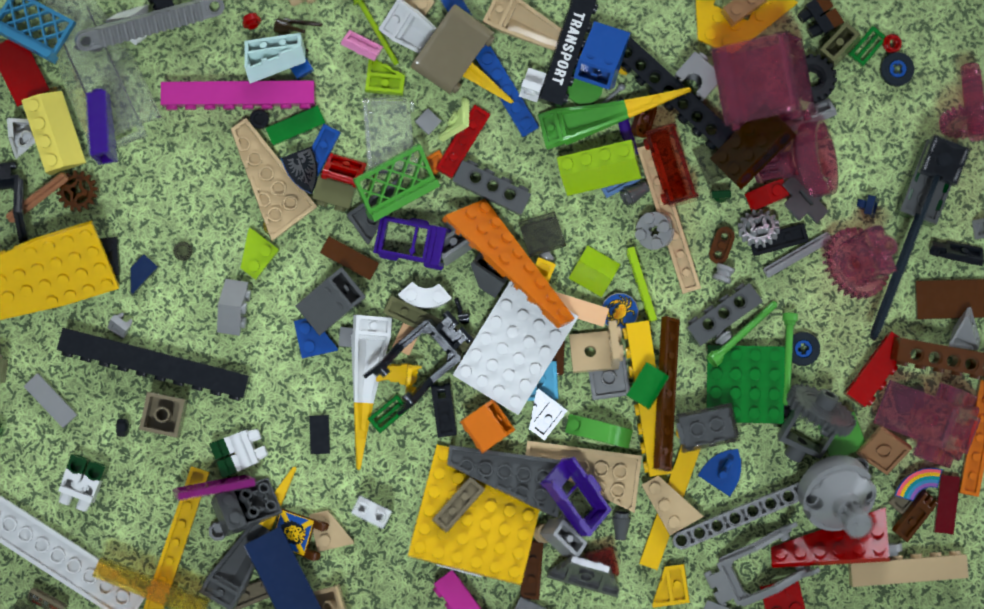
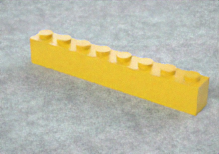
[622,320,673,477]

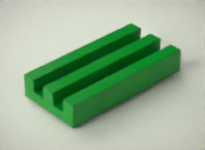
[848,26,886,67]
[367,395,409,434]

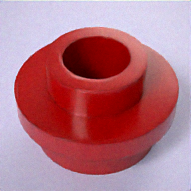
[242,13,261,30]
[883,34,902,53]

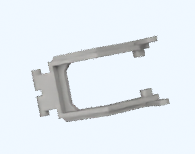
[703,522,820,607]

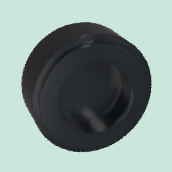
[250,110,269,129]

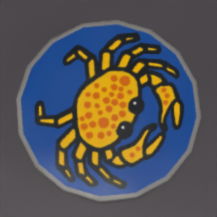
[602,293,639,331]

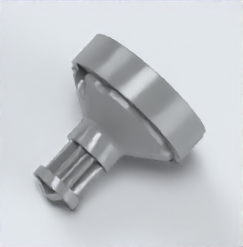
[798,455,876,538]

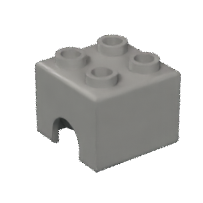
[674,52,724,103]

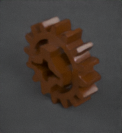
[56,170,99,212]

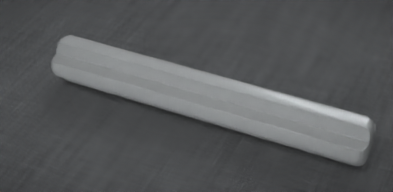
[763,232,832,278]

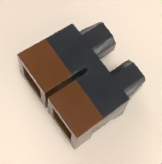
[797,0,844,39]

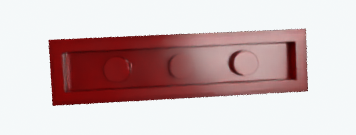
[435,104,491,179]

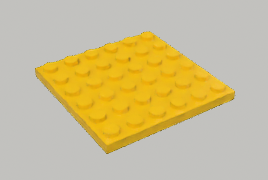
[408,444,540,586]

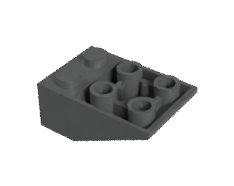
[295,267,366,336]
[211,478,283,537]

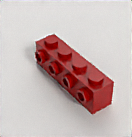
[844,331,899,408]

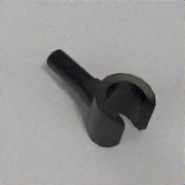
[454,298,469,324]

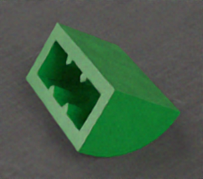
[627,362,669,410]

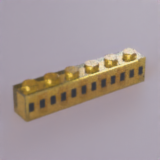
[92,557,211,609]

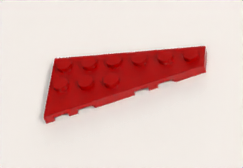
[771,507,890,568]

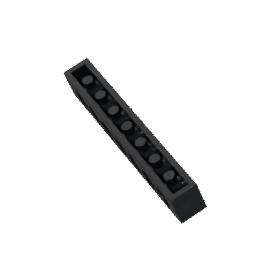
[621,37,735,151]

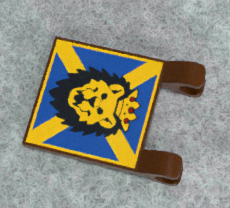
[275,508,329,561]

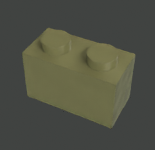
[820,22,861,68]
[312,176,356,213]

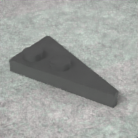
[346,178,404,245]

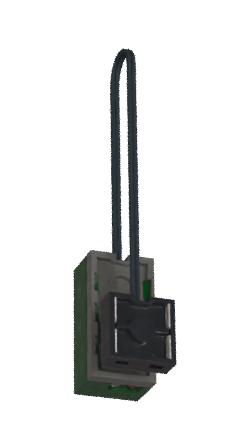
[870,135,971,341]

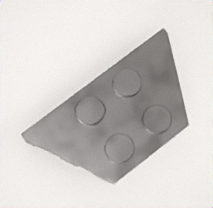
[546,556,620,598]

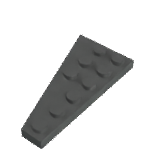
[447,445,562,519]

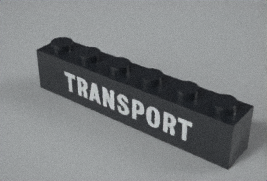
[538,0,598,108]

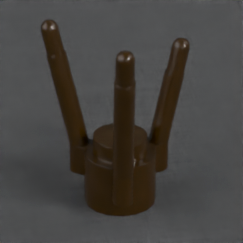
[273,18,323,53]

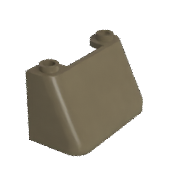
[411,4,495,95]

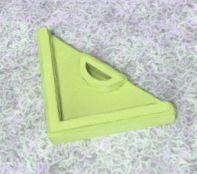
[438,97,470,142]

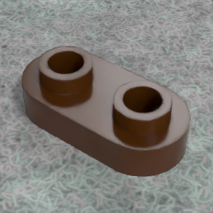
[631,106,657,138]
[708,227,735,264]

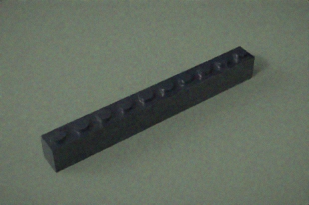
[57,328,251,401]

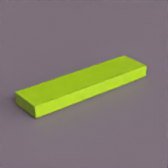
[626,247,657,322]

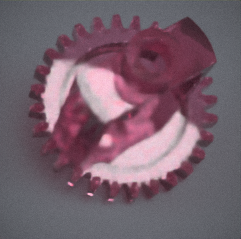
[939,63,984,141]
[822,225,898,300]

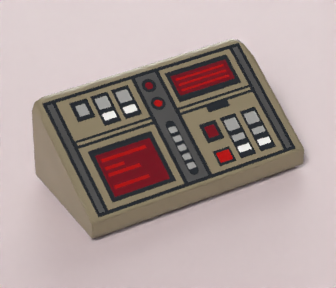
[28,587,68,609]

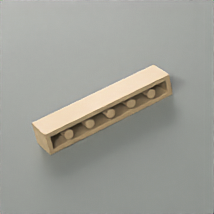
[848,550,969,587]

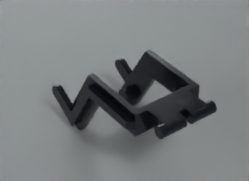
[0,161,29,246]
[363,310,473,416]

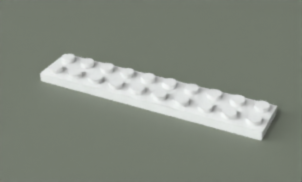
[0,495,149,609]

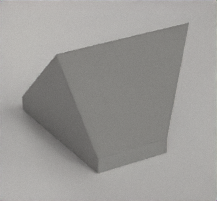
[948,307,980,350]

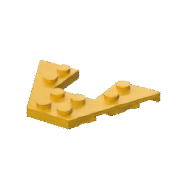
[695,0,798,56]

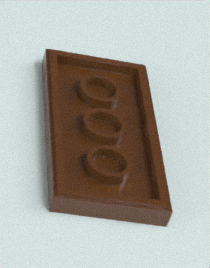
[915,279,984,320]

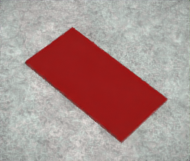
[0,39,50,107]

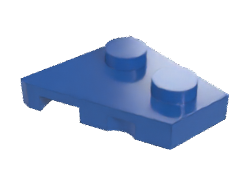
[294,319,338,359]

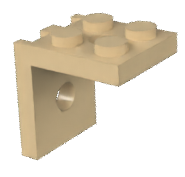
[569,320,624,373]

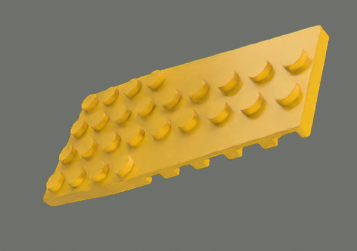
[0,220,119,320]

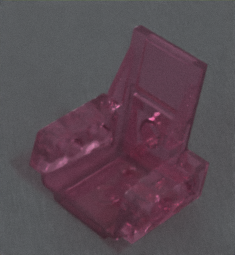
[873,380,981,468]

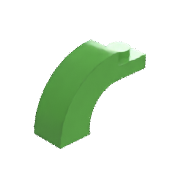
[565,414,633,449]

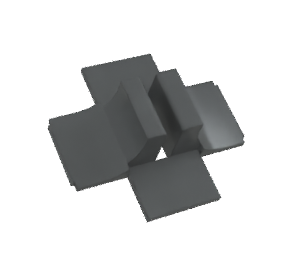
[782,173,828,224]

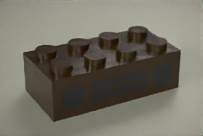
[710,103,796,190]

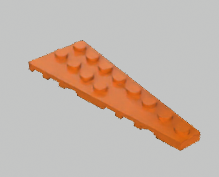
[442,199,574,328]

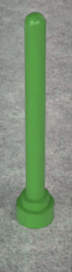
[706,301,777,367]
[782,313,798,405]

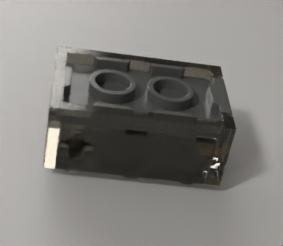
[674,402,740,453]

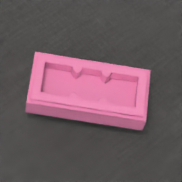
[341,30,383,61]

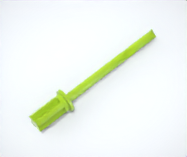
[353,0,399,66]

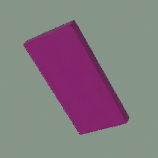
[172,474,256,501]

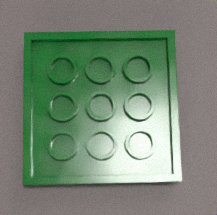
[706,345,785,424]

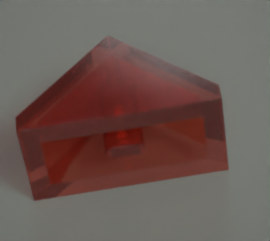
[583,545,620,576]

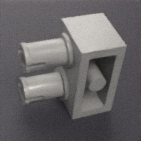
[426,220,472,267]
[540,512,587,558]

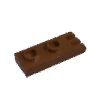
[891,490,938,543]

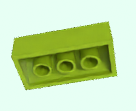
[556,140,642,196]

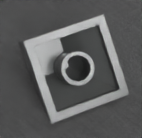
[471,252,508,298]

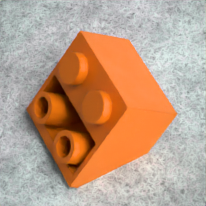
[460,400,515,453]

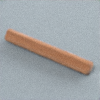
[6,172,69,223]

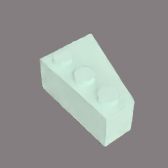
[244,33,306,84]

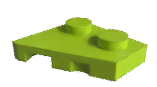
[365,59,405,96]
[240,228,279,280]

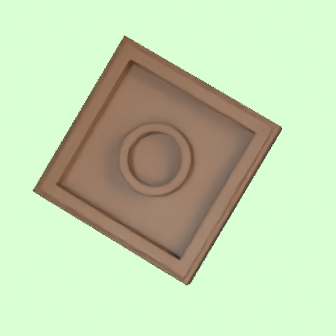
[856,425,912,475]

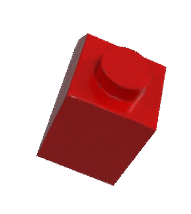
[744,178,790,212]

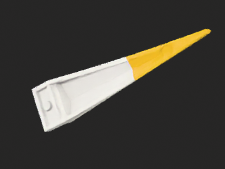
[378,0,514,103]
[351,315,392,470]

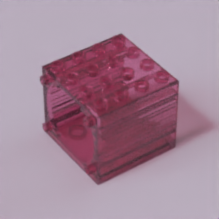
[711,31,816,131]

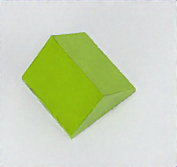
[568,245,621,298]

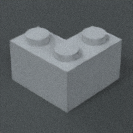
[217,279,251,336]

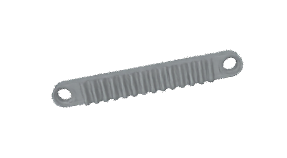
[75,0,224,51]

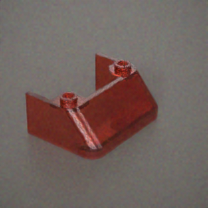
[643,122,699,208]

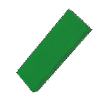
[266,106,326,146]

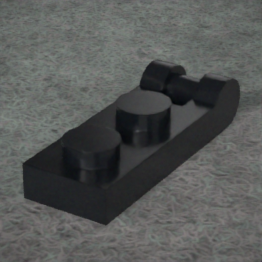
[431,382,457,438]

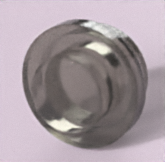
[173,242,193,261]

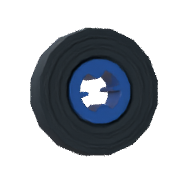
[880,52,915,87]
[792,332,820,366]

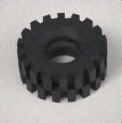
[787,54,837,104]

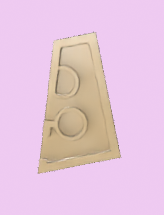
[641,476,704,536]

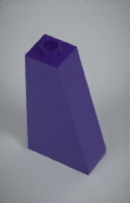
[86,88,118,165]

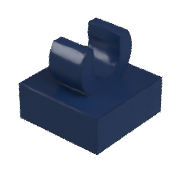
[857,195,879,218]

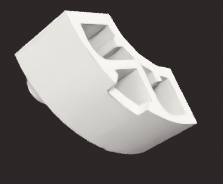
[398,282,452,309]

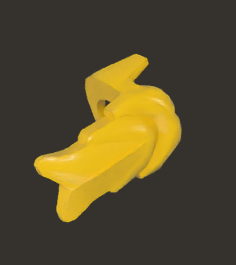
[376,363,422,393]

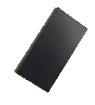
[309,415,330,454]

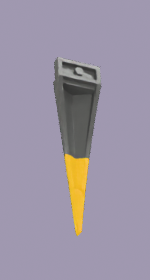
[199,466,296,609]

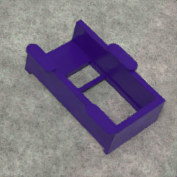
[373,216,451,270]
[540,457,612,537]

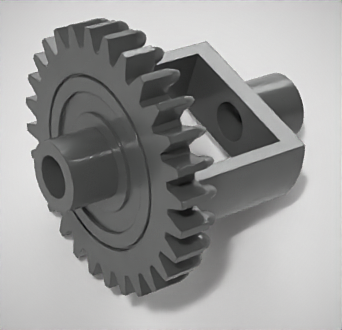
[777,384,856,462]

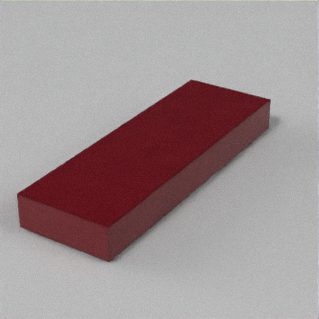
[933,475,960,535]

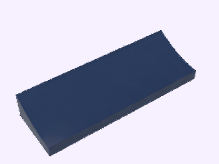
[243,527,321,609]

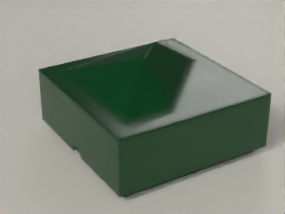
[710,190,731,203]

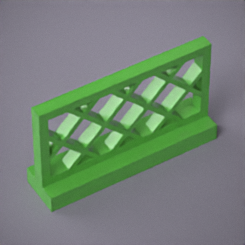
[353,144,440,222]

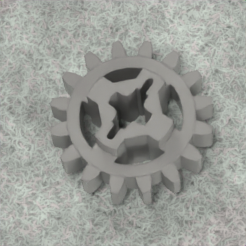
[738,209,780,248]

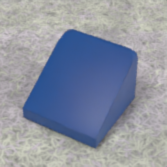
[290,59,314,81]

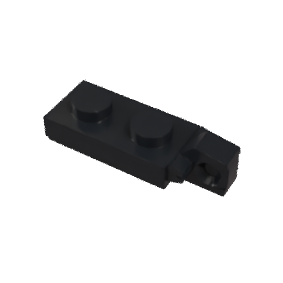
[929,240,984,266]

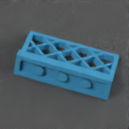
[0,0,76,64]

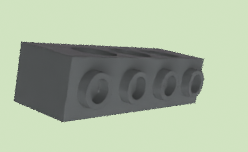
[452,160,531,216]
[686,283,763,347]

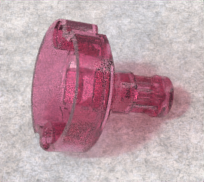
[755,120,839,198]

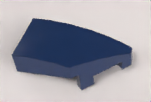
[130,255,158,296]

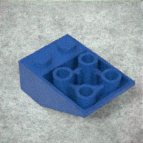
[573,21,631,90]

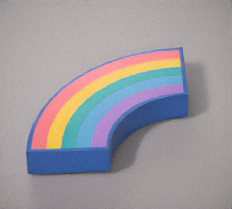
[894,468,943,501]

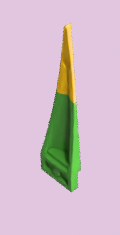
[538,87,691,150]

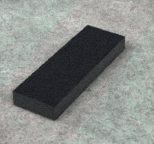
[750,223,809,257]

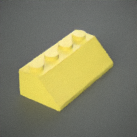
[21,91,86,175]

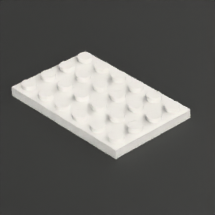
[453,281,579,415]

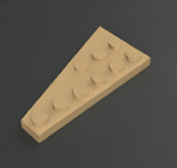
[231,118,317,242]
[525,441,642,513]

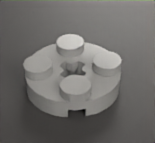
[635,211,674,250]

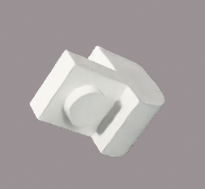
[519,68,547,102]

